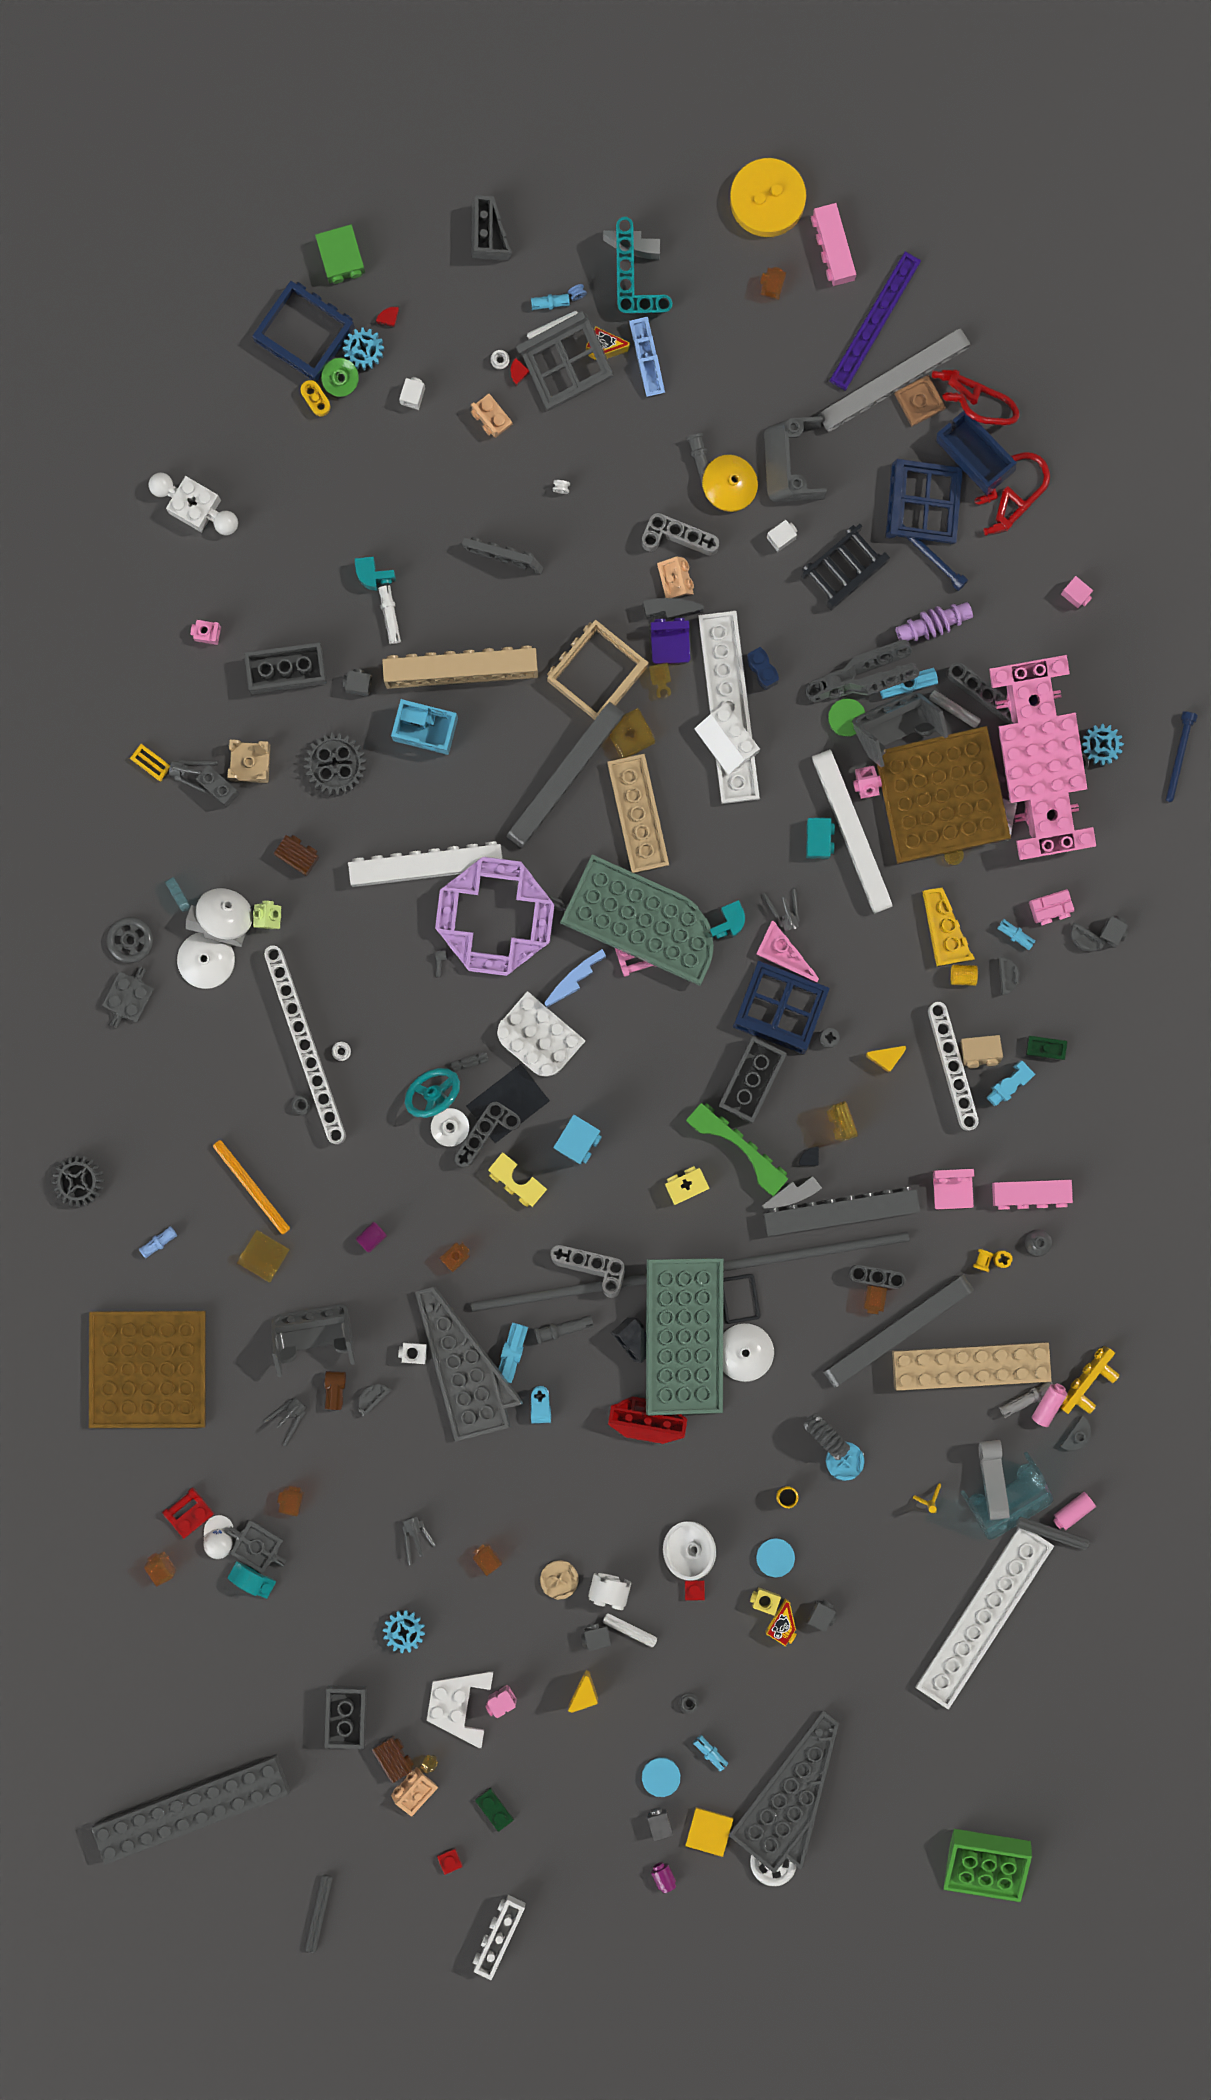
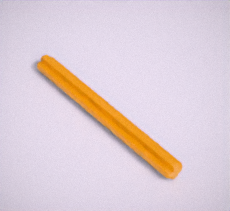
[213,1140,290,1234]

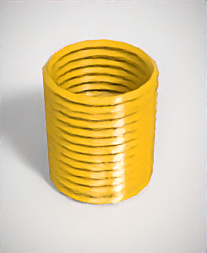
[951,964,978,986]
[776,1486,799,1508]

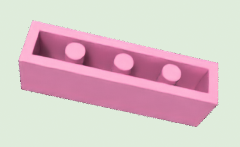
[811,203,856,286]
[992,1180,1073,1210]

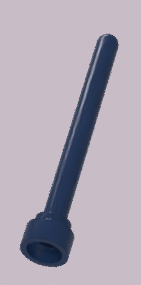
[903,524,968,591]
[1166,711,1198,802]

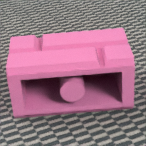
[1029,889,1074,926]
[485,1685,517,1718]

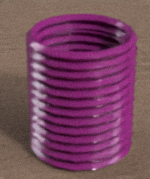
[356,1222,387,1253]

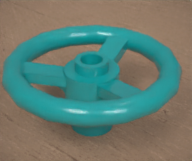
[404,1068,460,1118]

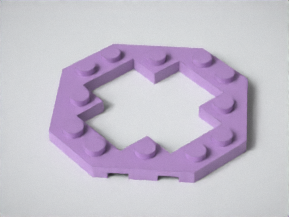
[435,856,554,976]

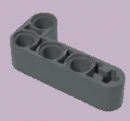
[455,1102,521,1168]

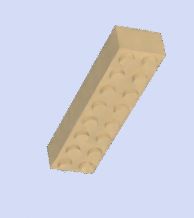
[382,646,538,689]
[892,1342,1052,1391]

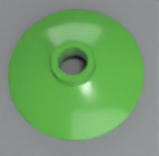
[321,358,359,397]

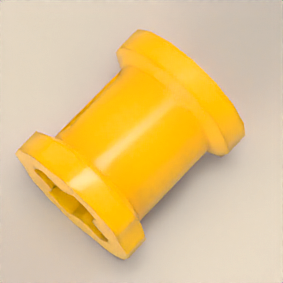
[973,1249,995,1272]
[993,1251,1013,1268]

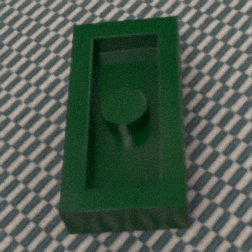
[1026,1036,1067,1060]
[475,1788,514,1832]

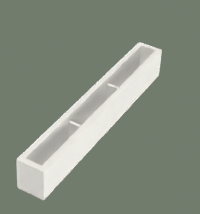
[348,842,503,887]

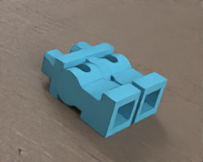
[986,1061,1036,1106]

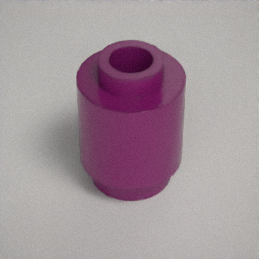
[651,1862,676,1893]

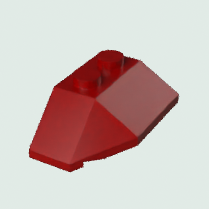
[608,1396,687,1444]

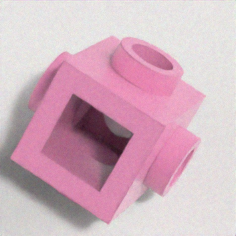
[853,766,882,799]

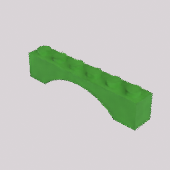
[686,1103,788,1197]

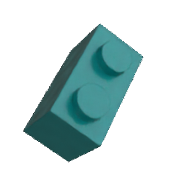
[806,818,835,859]

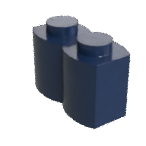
[747,647,779,690]

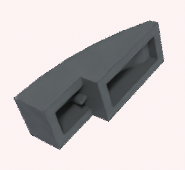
[643,598,704,622]

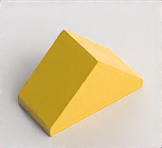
[866,1046,906,1072]

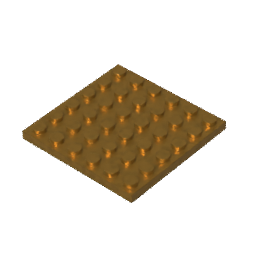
[877,726,1011,864]
[89,1311,206,1428]

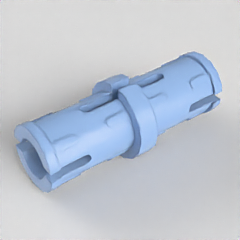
[139,1226,177,1259]

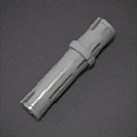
[999,1382,1053,1418]

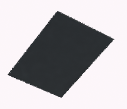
[466,1064,550,1143]

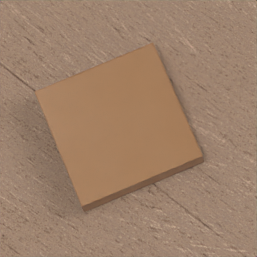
[894,375,946,427]

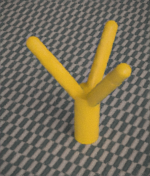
[913,1483,941,1513]

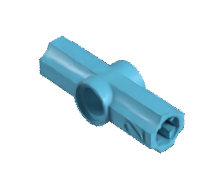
[880,668,938,699]
[499,1323,528,1383]

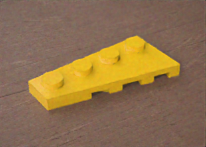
[922,887,975,966]

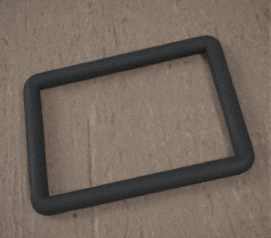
[723,1274,761,1324]

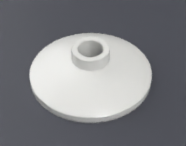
[431,1108,469,1146]

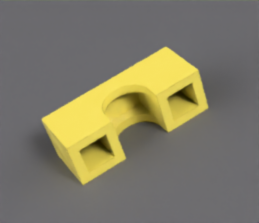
[488,1152,548,1207]

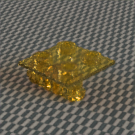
[237,1230,290,1282]

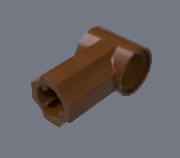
[325,1371,346,1410]

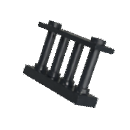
[802,524,890,611]

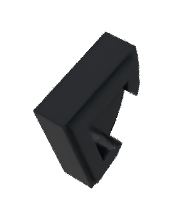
[799,1146,819,1166]

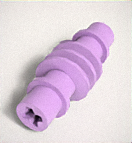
[896,602,973,642]

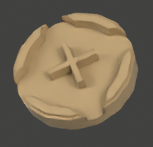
[540,1560,579,1600]

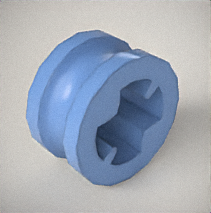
[568,284,587,301]

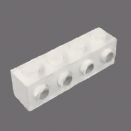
[473,1895,526,1980]

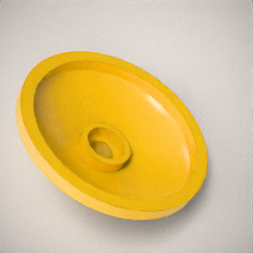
[702,455,758,512]

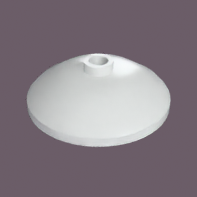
[196,888,253,939]
[177,932,235,989]
[723,1323,774,1382]
[663,1521,716,1580]

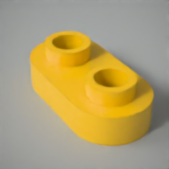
[300,380,331,416]

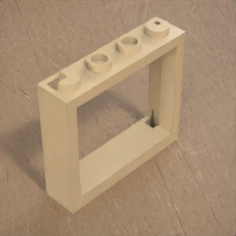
[547,620,649,720]

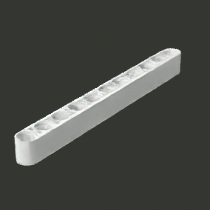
[264,946,346,1144]

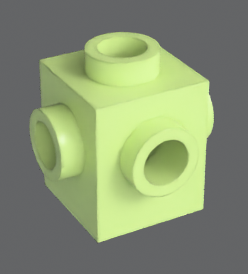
[253,901,281,929]

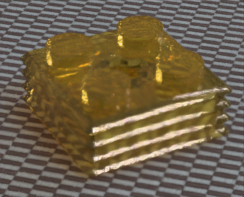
[609,708,655,759]
[826,1101,858,1142]

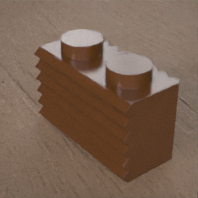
[274,835,319,876]
[372,1735,414,1784]

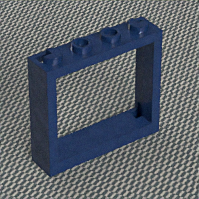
[252,281,355,383]

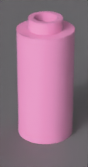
[1032,1383,1067,1427]
[1053,1492,1096,1531]

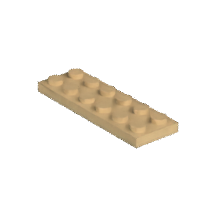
[607,754,669,873]

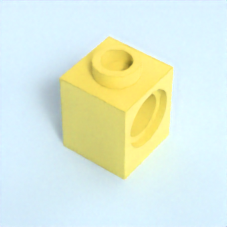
[750,1587,781,1616]

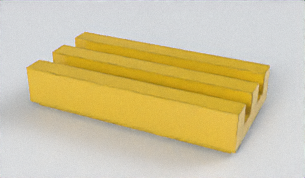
[130,744,170,782]

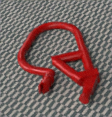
[932,369,1020,425]
[974,452,1050,536]

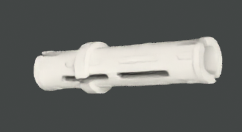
[378,585,401,644]

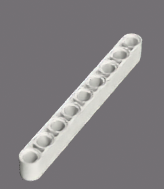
[812,749,892,914]

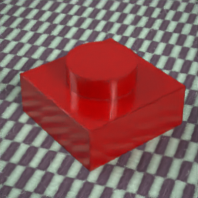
[685,1580,705,1600]
[437,1848,463,1875]

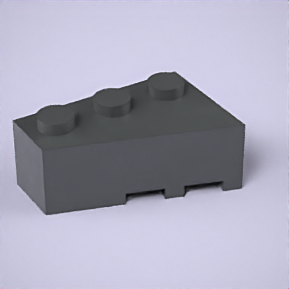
[472,195,512,260]

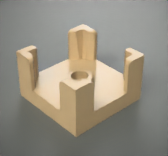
[227,740,271,783]

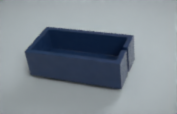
[936,411,1017,495]

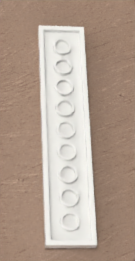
[698,611,760,804]
[915,1528,1054,1710]

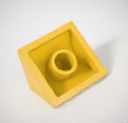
[568,1670,598,1713]

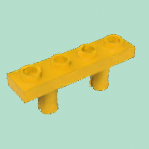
[1060,1346,1119,1414]

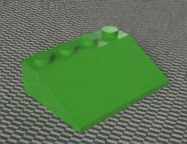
[943,1829,1032,1902]

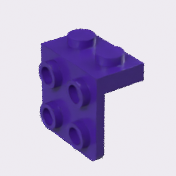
[651,618,690,664]

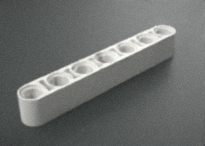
[928,1002,979,1131]

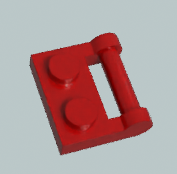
[162,1487,215,1539]

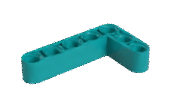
[616,217,673,313]

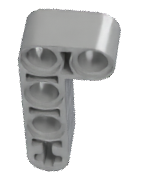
[642,513,719,556]
[551,1245,625,1298]
[978,1440,1010,1520]

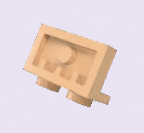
[471,394,513,438]
[657,556,694,598]
[391,1767,438,1817]

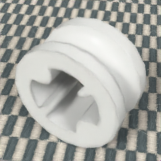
[552,480,570,494]

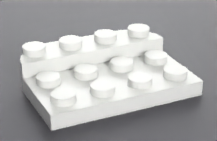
[497,991,585,1077]

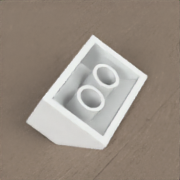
[694,703,760,775]

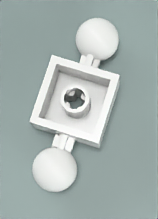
[149,473,238,535]

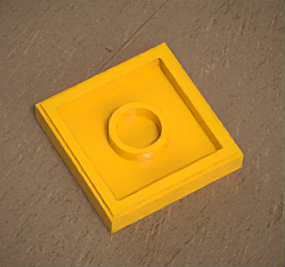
[685,1807,733,1857]

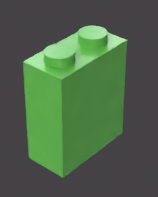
[315,224,365,284]

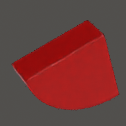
[376,307,399,327]
[511,358,530,386]

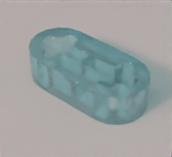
[165,877,191,912]

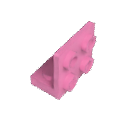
[933,1169,974,1209]

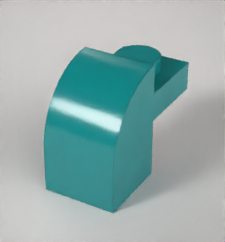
[355,557,396,591]
[710,900,745,939]
[227,1561,276,1599]

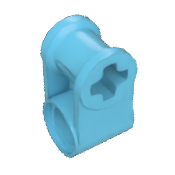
[531,1386,551,1424]

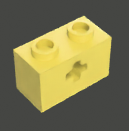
[665,1166,710,1205]

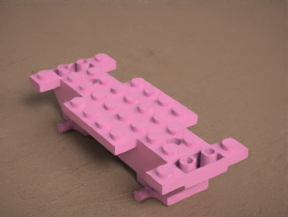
[989,655,1096,860]

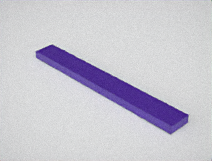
[829,251,921,391]

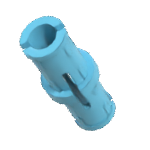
[531,294,570,310]
[997,919,1036,950]
[693,1735,728,1772]

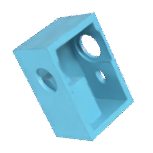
[391,699,458,755]
[553,1115,602,1165]

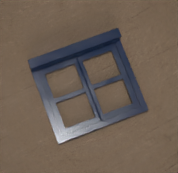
[885,459,963,544]
[733,961,830,1055]

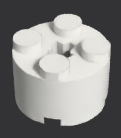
[588,1573,631,1610]

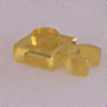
[649,663,671,698]

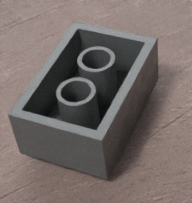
[325,1685,367,1749]

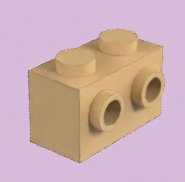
[959,1035,1003,1068]

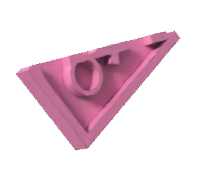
[756,921,819,983]

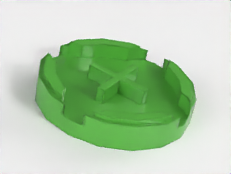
[828,699,866,737]

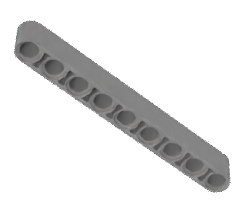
[818,329,971,432]

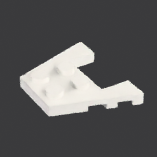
[427,1671,494,1748]

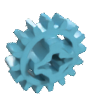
[343,328,384,371]
[1081,724,1124,766]
[383,1610,425,1653]

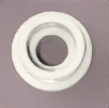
[491,350,510,369]
[332,1042,351,1061]

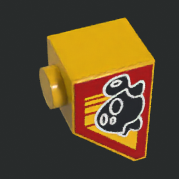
[586,327,630,360]
[765,1598,797,1646]

